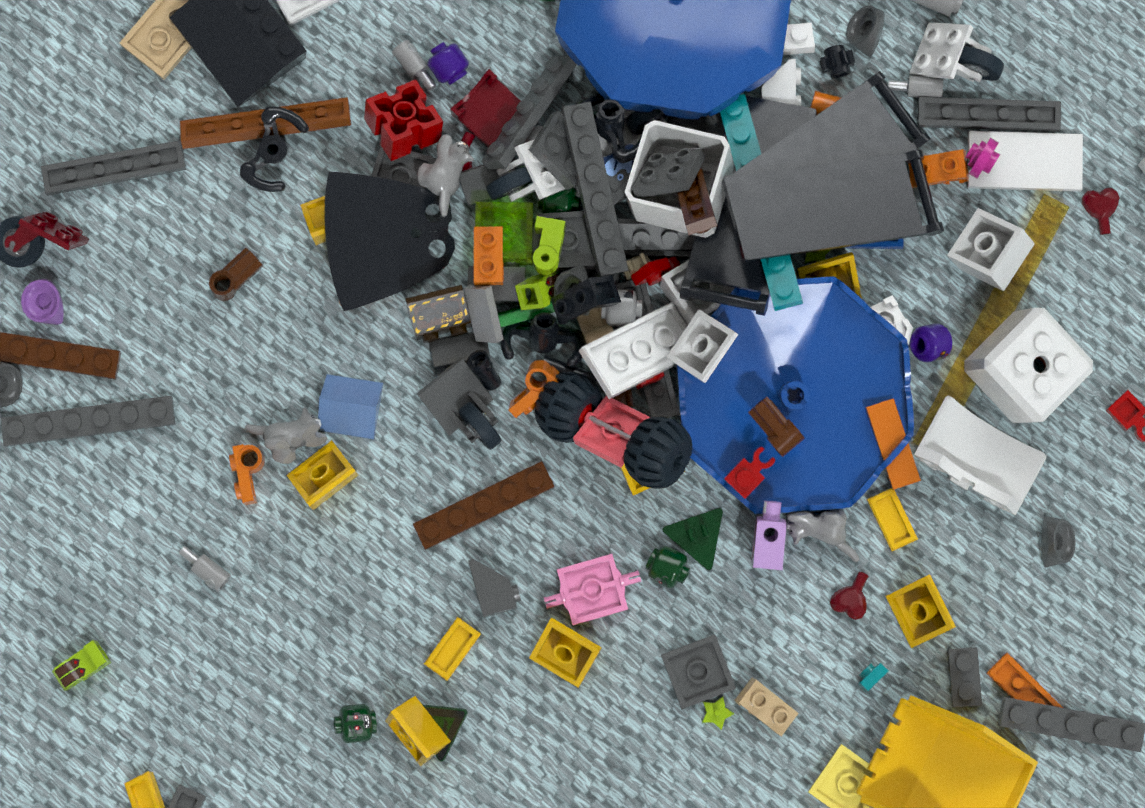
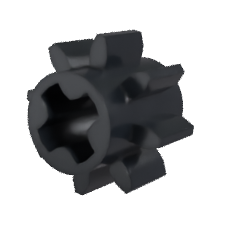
[819,45,856,79]

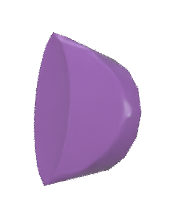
[21,279,64,325]

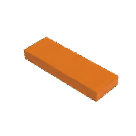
[865,398,921,490]
[986,652,1063,708]

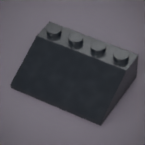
[169,0,307,108]

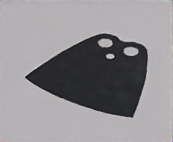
[325,172,455,311]

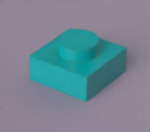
[858,663,889,692]

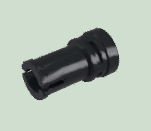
[467,350,501,391]

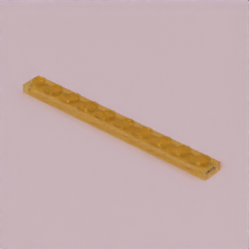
[911,194,1069,447]

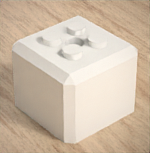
[625,120,734,238]
[964,308,1093,423]

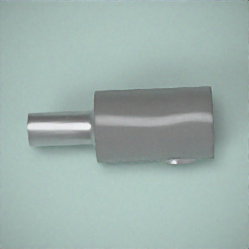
[392,40,436,91]
[888,76,943,98]
[179,546,231,592]

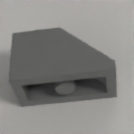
[468,559,521,618]

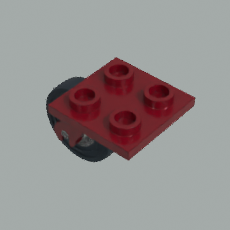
[0,212,90,268]

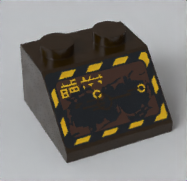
[405,285,472,343]

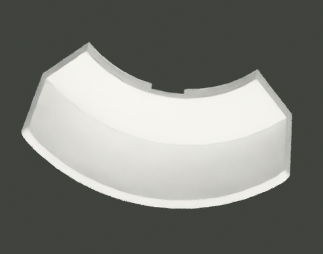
[914,395,1047,515]

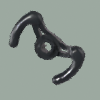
[579,93,644,163]
[240,107,309,192]
[500,312,586,368]

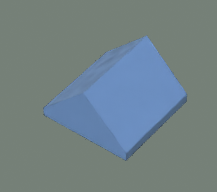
[318,374,383,439]

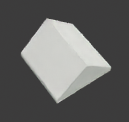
[666,310,738,383]

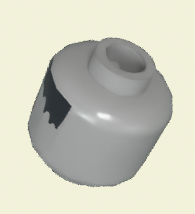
[601,289,642,326]

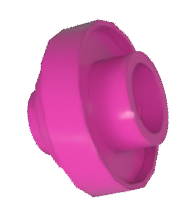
[966,138,1000,179]

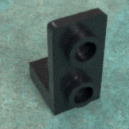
[551,275,621,325]

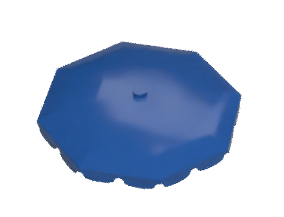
[555,0,791,119]
[677,277,914,514]

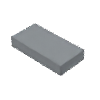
[464,284,503,343]

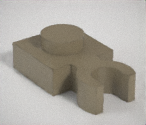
[622,253,650,281]

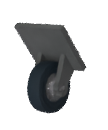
[417,358,502,450]

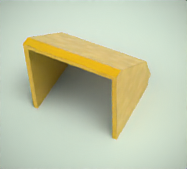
[855,695,1038,808]

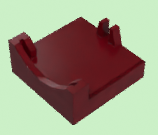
[450,69,521,148]

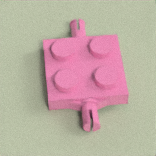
[544,554,641,626]

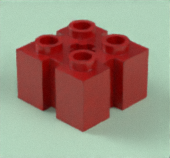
[364,79,443,161]

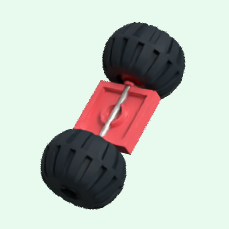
[535,372,692,489]

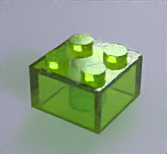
[475,202,534,265]

